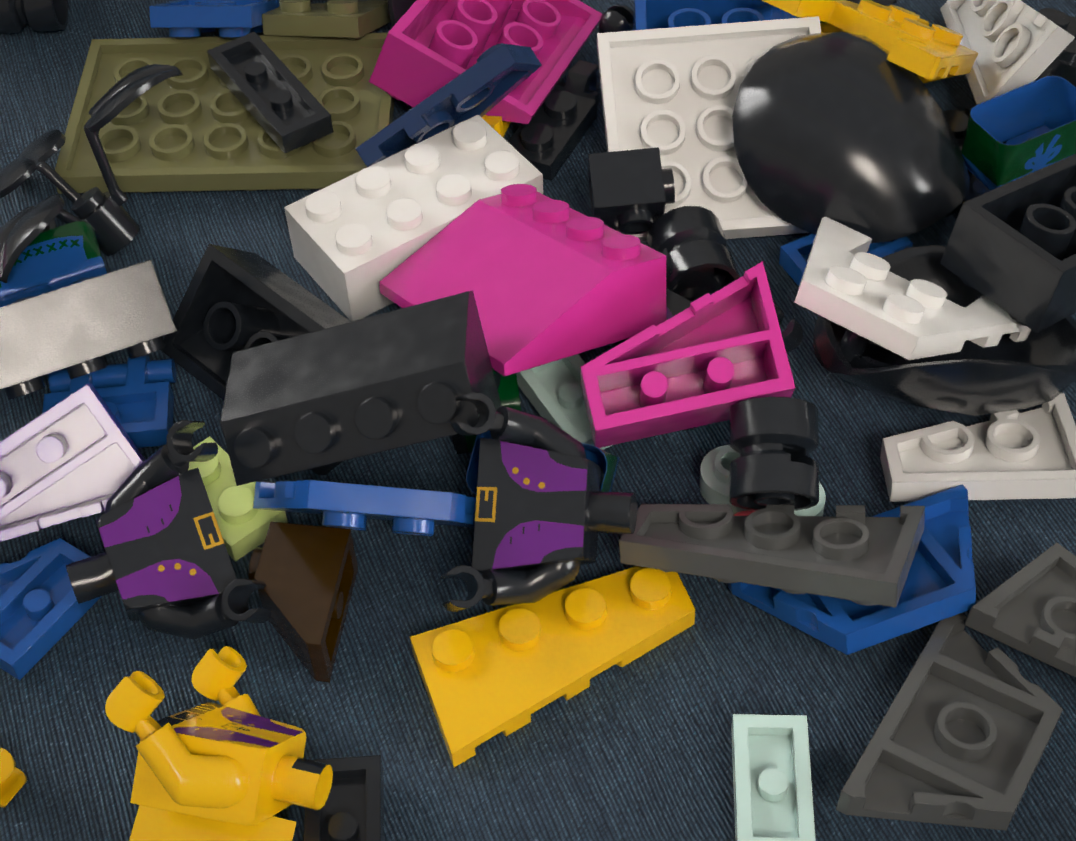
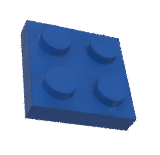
[149,0,279,38]

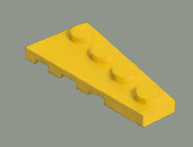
[410,566,696,768]

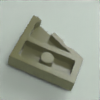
[262,0,391,38]

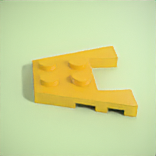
[762,0,978,80]

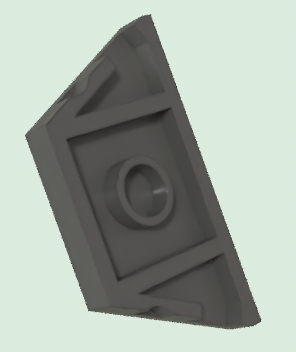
[836,613,1063,831]

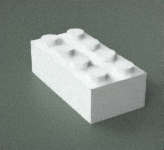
[284,115,543,322]

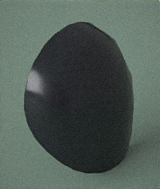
[732,32,970,243]
[813,245,1076,416]

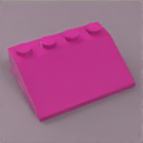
[369,0,602,124]
[379,184,667,377]

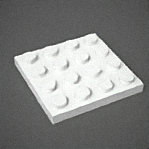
[597,16,821,242]

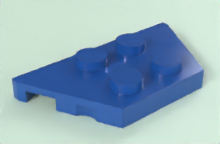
[253,480,476,537]
[728,484,976,655]

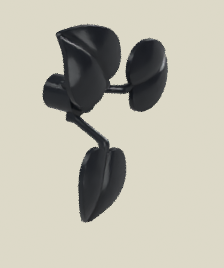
[0,64,183,283]

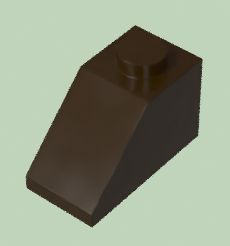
[249,522,358,683]

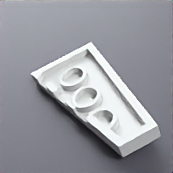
[940,0,1075,105]

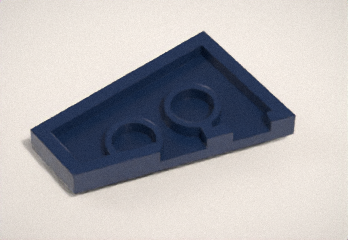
[355,43,542,167]

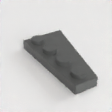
[619,504,925,607]

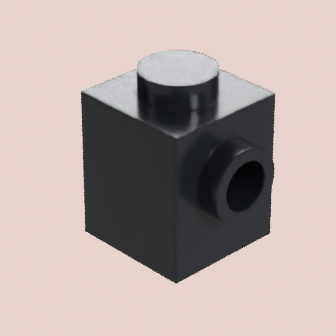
[588,147,675,234]

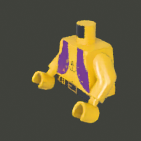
[105,646,333,825]

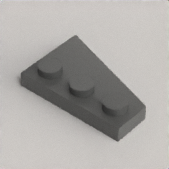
[965,543,1076,677]

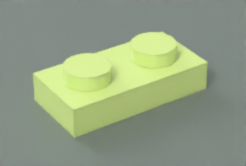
[188,436,288,562]

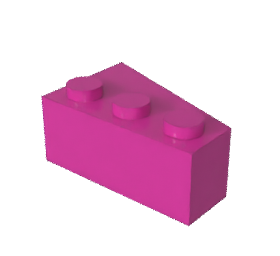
[581,261,796,448]

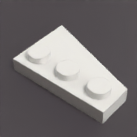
[880,393,1076,502]

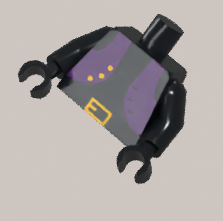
[440,392,637,612]
[66,420,271,640]

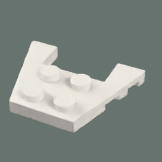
[794,217,1031,360]

